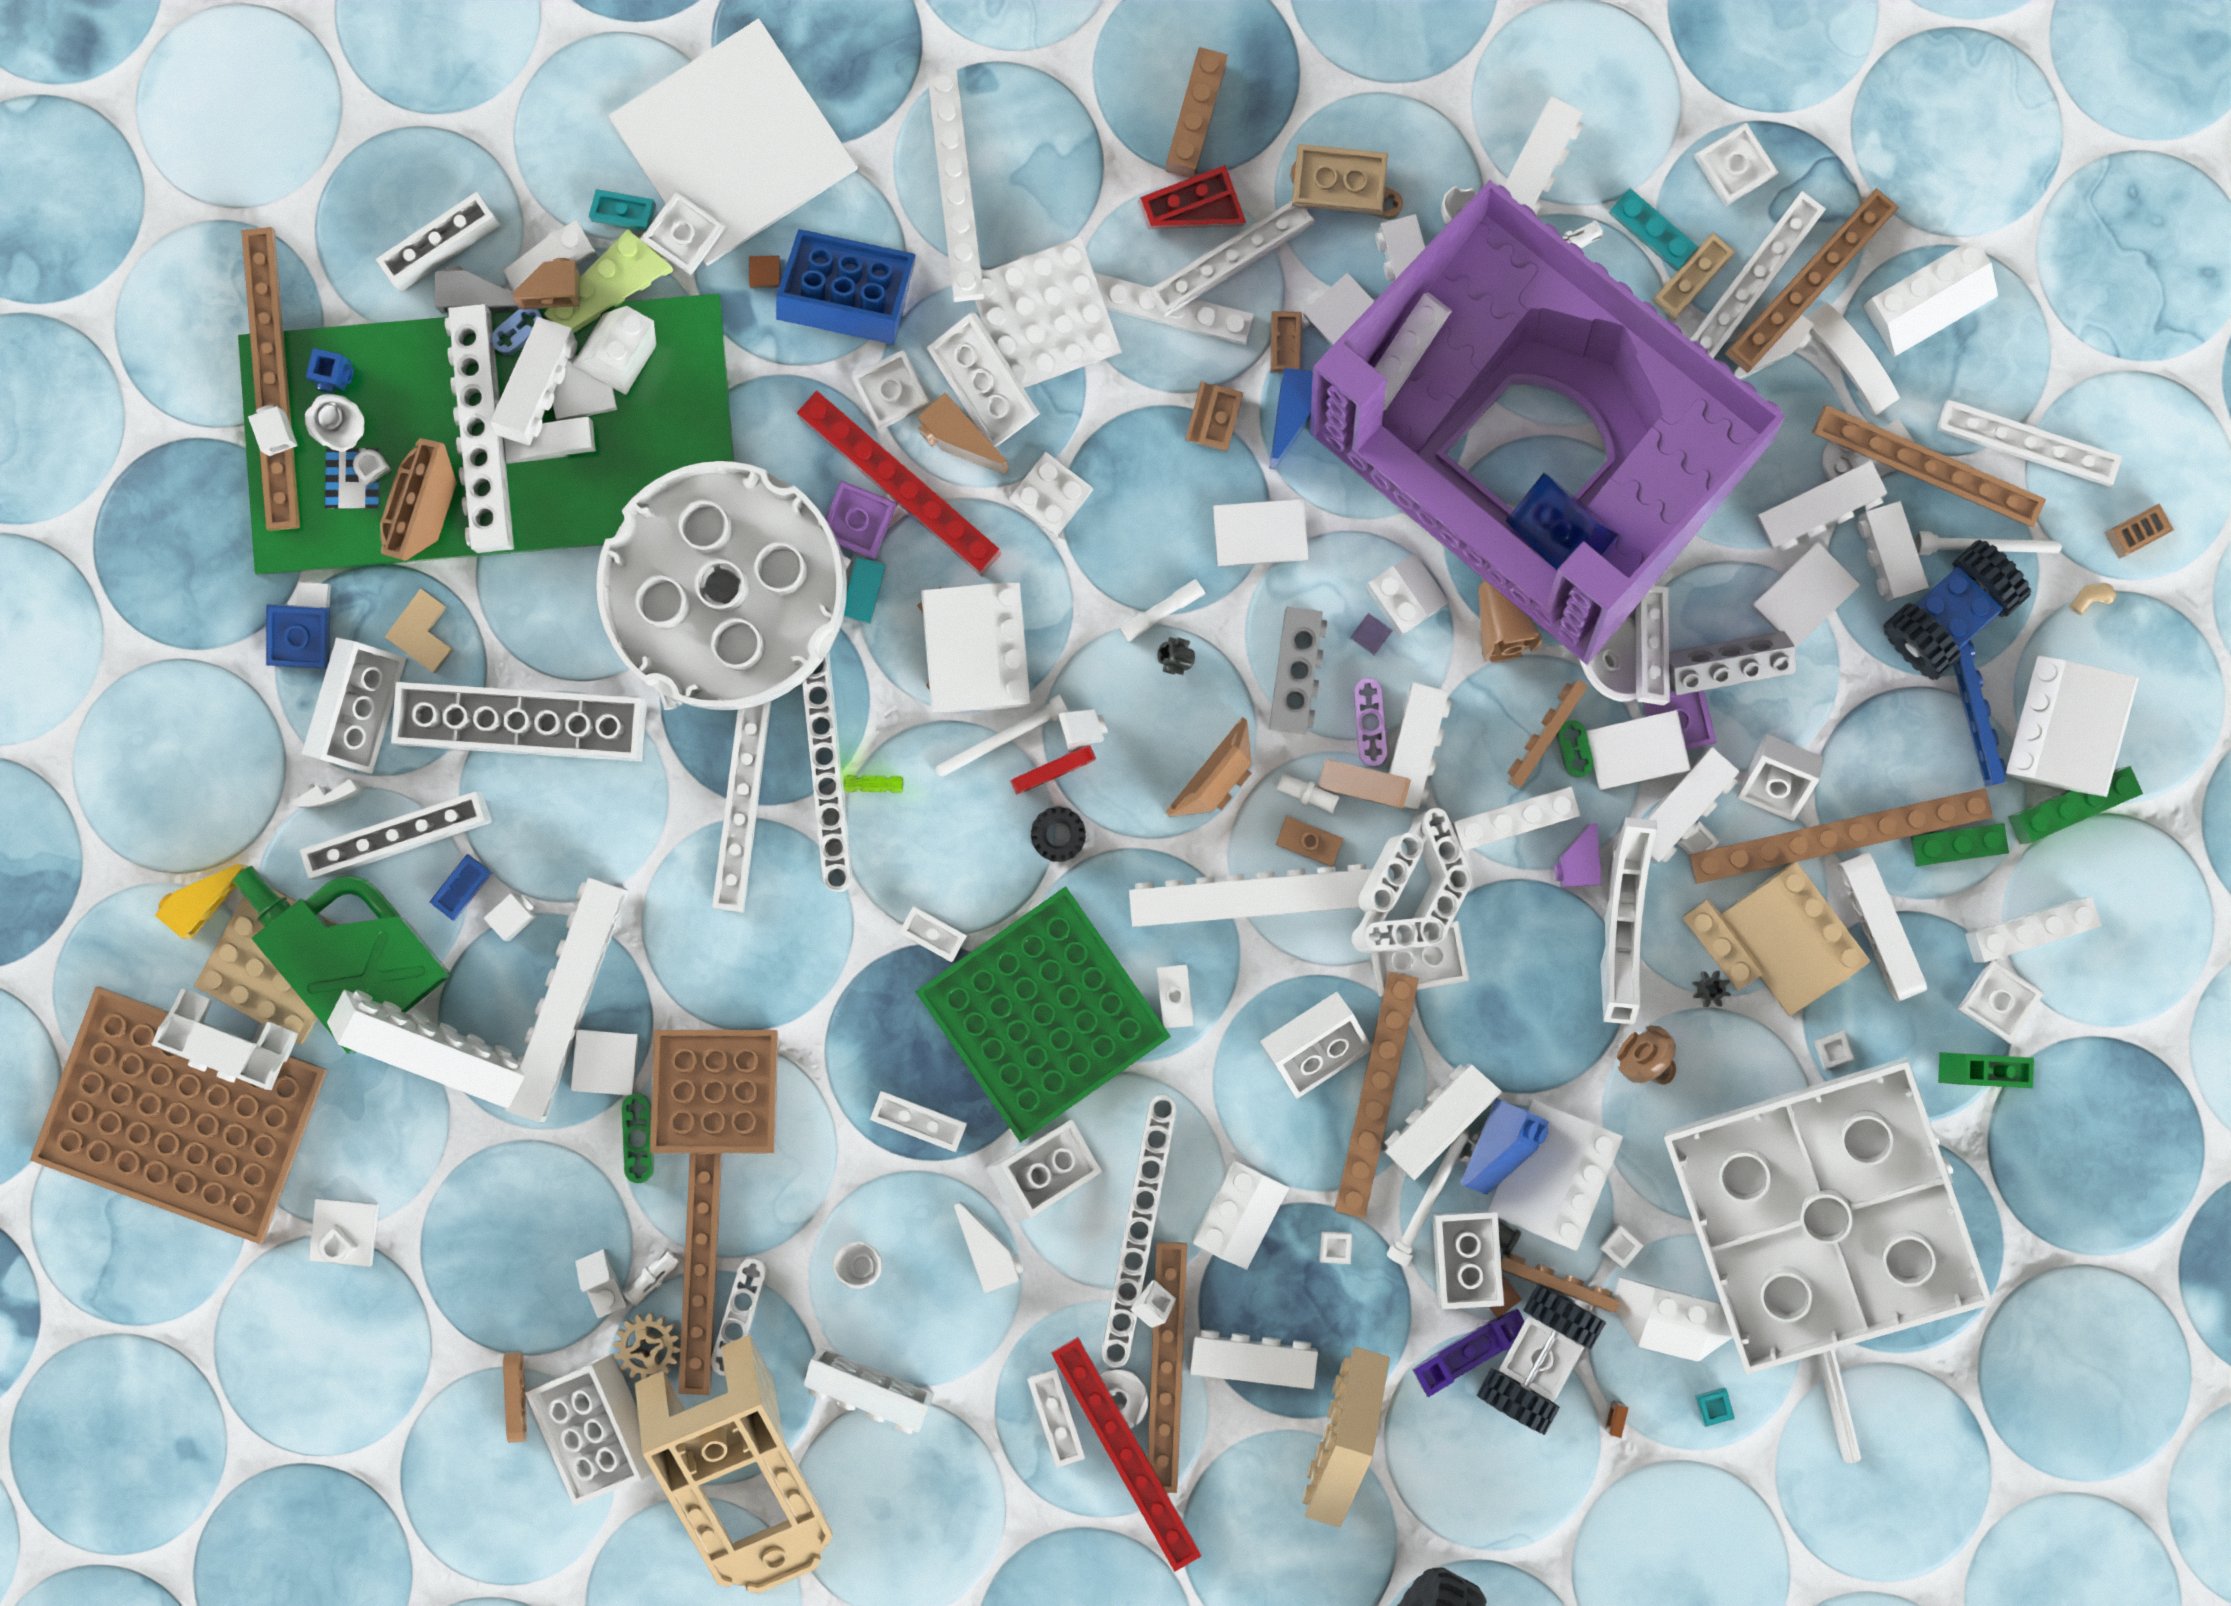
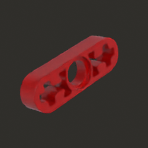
[1010,745,1097,795]

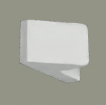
[575,1248,628,1318]

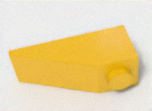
[155,864,248,939]

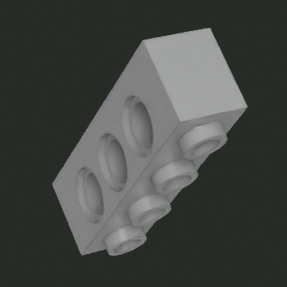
[1269,607,1327,735]
[1669,631,1796,695]

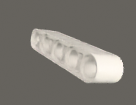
[1838,852,1927,1002]

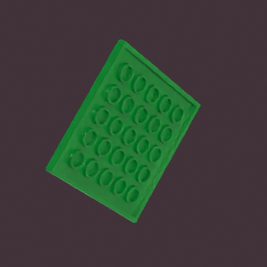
[915,886,1171,1143]

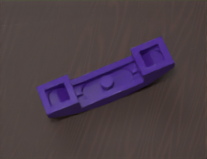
[1412,1308,1525,1397]

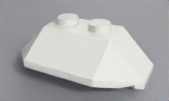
[1614,1277,1733,1362]

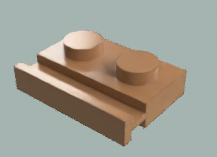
[1185,381,1244,452]

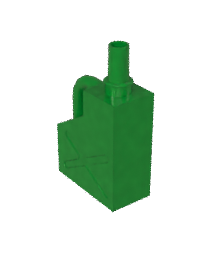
[232,865,452,1054]

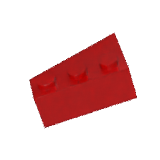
[1138,165,1247,229]

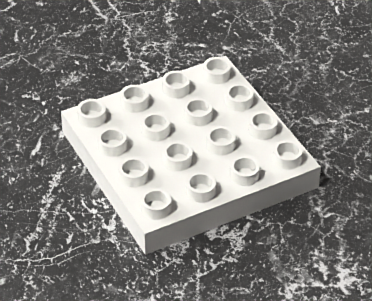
[1664,1057,1993,1375]

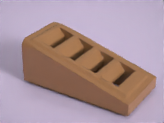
[2105,504,2174,559]

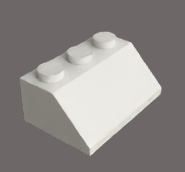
[1260,992,1371,1099]
[1192,1159,1289,1270]
[1432,1211,1504,1310]

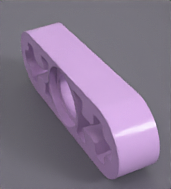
[1353,678,1387,767]

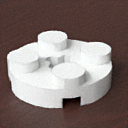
[1100,1368,1148,1428]

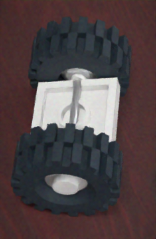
[1476,1283,1606,1435]

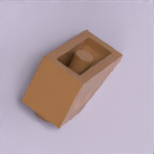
[513,258,580,309]

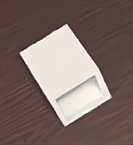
[573,306,657,395]

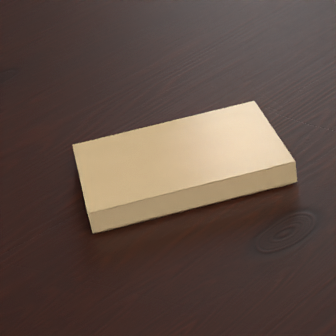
[1292,144,1388,215]

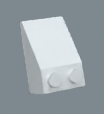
[986,1119,1102,1222]

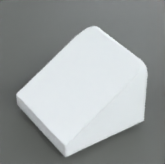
[1131,1280,1176,1328]

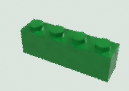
[2008,766,2143,845]

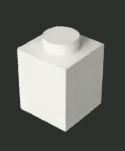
[248,405,298,456]
[484,893,537,941]

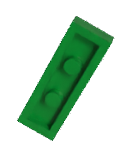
[1911,823,2009,867]

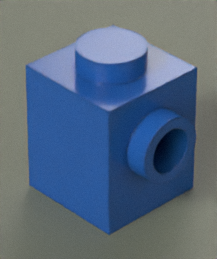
[306,348,354,394]

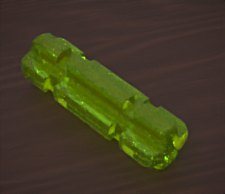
[844,775,904,793]

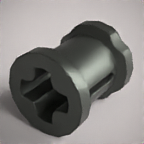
[1498,1218,1521,1255]

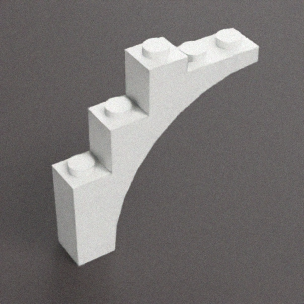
[1600,817,1657,1025]

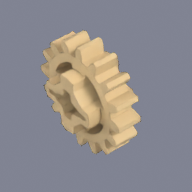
[613,1312,681,1380]

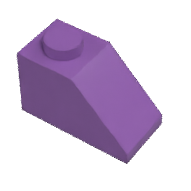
[1554,823,1602,888]

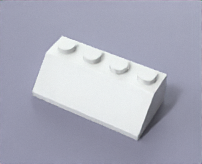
[1863,237,1998,357]
[302,637,406,774]
[1382,1064,1502,1181]

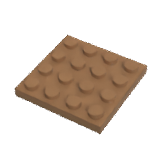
[650,1030,778,1154]

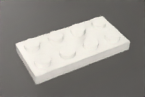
[926,313,1040,448]

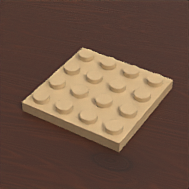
[194,887,340,1045]

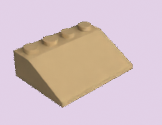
[1721,862,1871,1016]

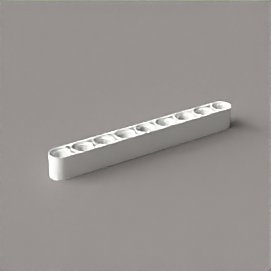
[802,652,853,892]
[1102,1094,1176,1367]

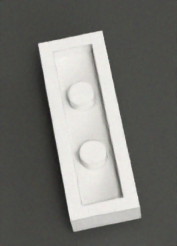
[870,1090,967,1152]
[1027,1368,1086,1468]

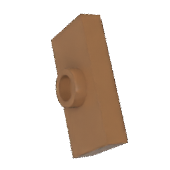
[1270,311,1302,373]
[1275,816,1344,867]

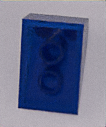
[1505,472,1619,570]

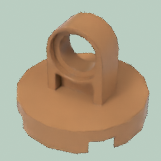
[1617,1025,1676,1085]

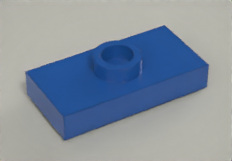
[429,854,493,921]

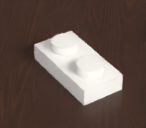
[899,906,967,963]

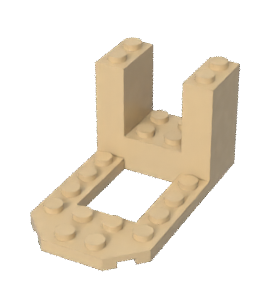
[635,1334,833,1594]

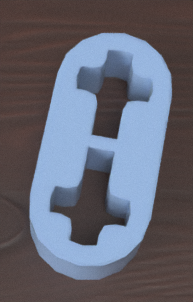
[491,309,544,355]

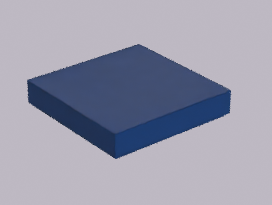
[266,604,330,669]

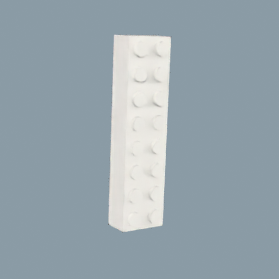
[391,682,647,762]

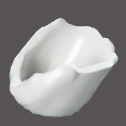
[305,394,365,452]

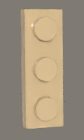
[1682,898,1764,991]

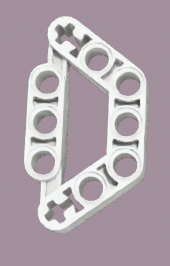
[1352,808,1472,953]

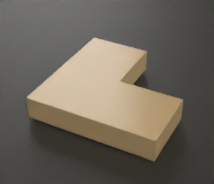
[385,589,453,673]

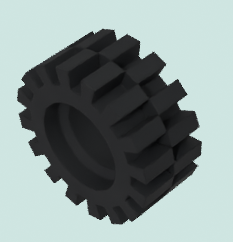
[1031,806,1086,862]

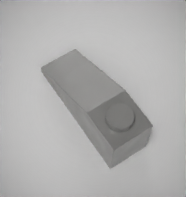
[435,266,519,314]

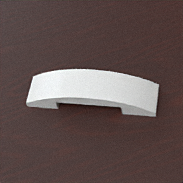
[1806,302,1900,417]

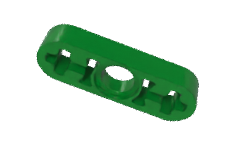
[622,1093,654,1183]

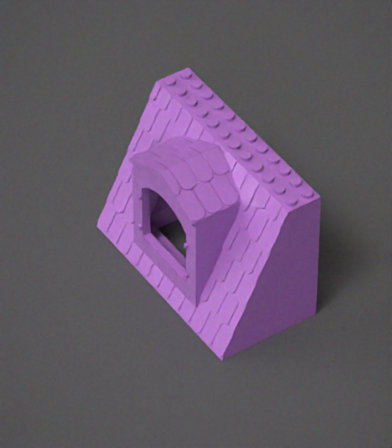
[1310,180,1785,665]

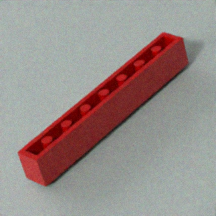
[797,390,1001,577]

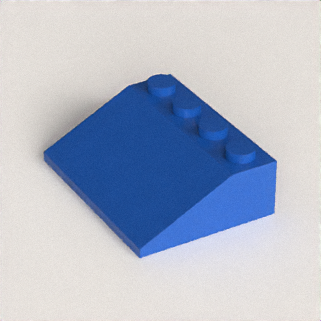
[776,229,916,345]

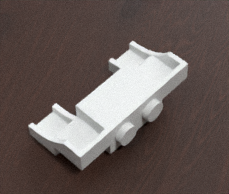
[151,988,299,1090]

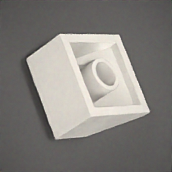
[1365,553,1450,637]
[1737,734,1823,822]

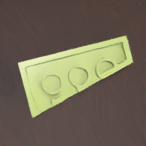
[544,229,673,333]

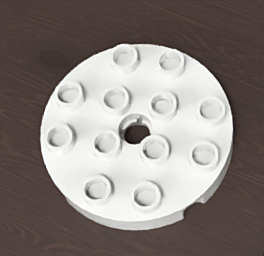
[596,461,847,710]

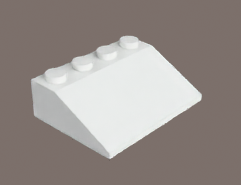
[921,583,1030,713]
[2006,656,2139,797]
[1487,1099,1623,1251]
[804,1347,934,1434]
[525,1353,653,1506]

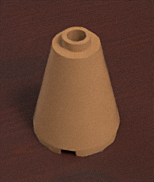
[1478,579,1543,663]

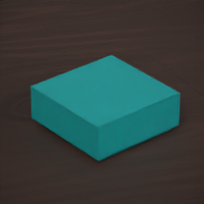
[1695,1387,1735,1427]

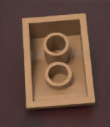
[918,393,1009,474]

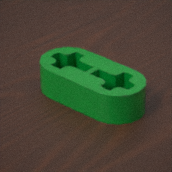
[1557,720,1593,778]

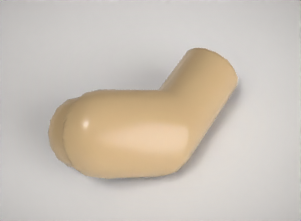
[2069,583,2116,615]

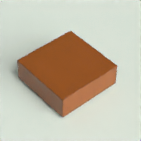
[749,256,781,288]
[1605,1401,1629,1438]

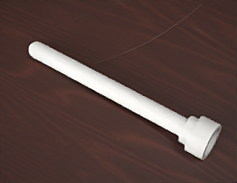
[1914,531,2062,556]
[936,694,1069,776]
[1386,1131,1469,1266]

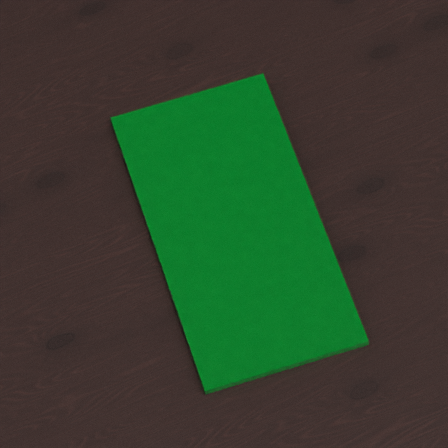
[238,293,734,575]

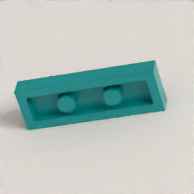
[1609,188,1698,272]

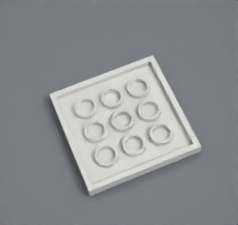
[975,237,1122,388]

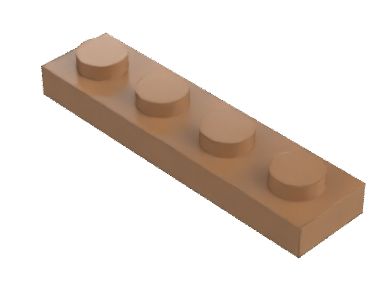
[1507,680,1588,789]
[1501,1253,1619,1312]

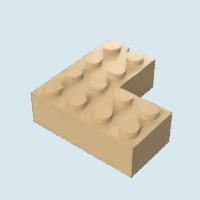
[1302,1346,1390,1528]

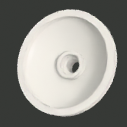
[1580,617,1636,702]

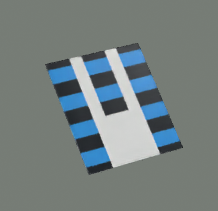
[325,448,379,509]

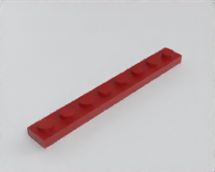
[1051,1337,1202,1572]

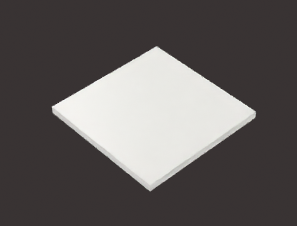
[608,18,858,266]

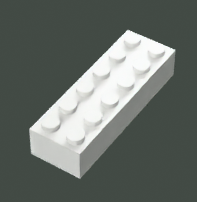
[327,990,525,1109]

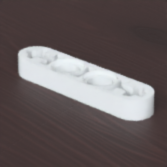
[711,1257,767,1376]

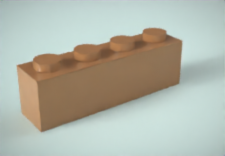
[1166,47,1228,178]

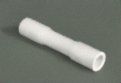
[1119,579,1205,642]

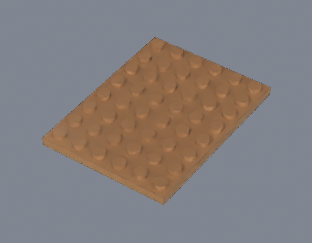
[30,986,328,1244]

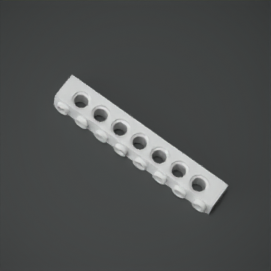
[445,304,514,553]

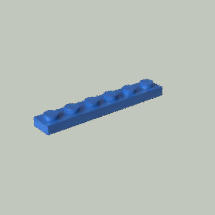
[1953,640,2007,787]

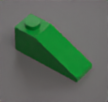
[1938,1052,2034,1088]

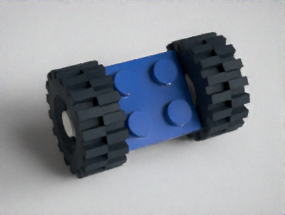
[1883,540,2031,680]

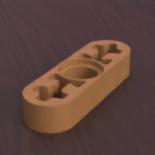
[503,1352,527,1443]

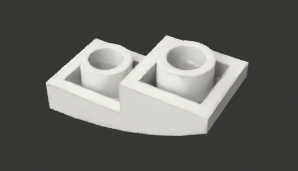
[291,778,364,808]

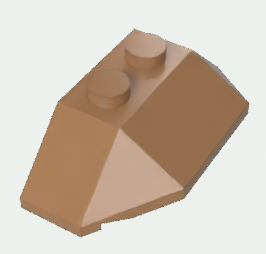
[380,438,457,561]
[1165,717,1252,817]

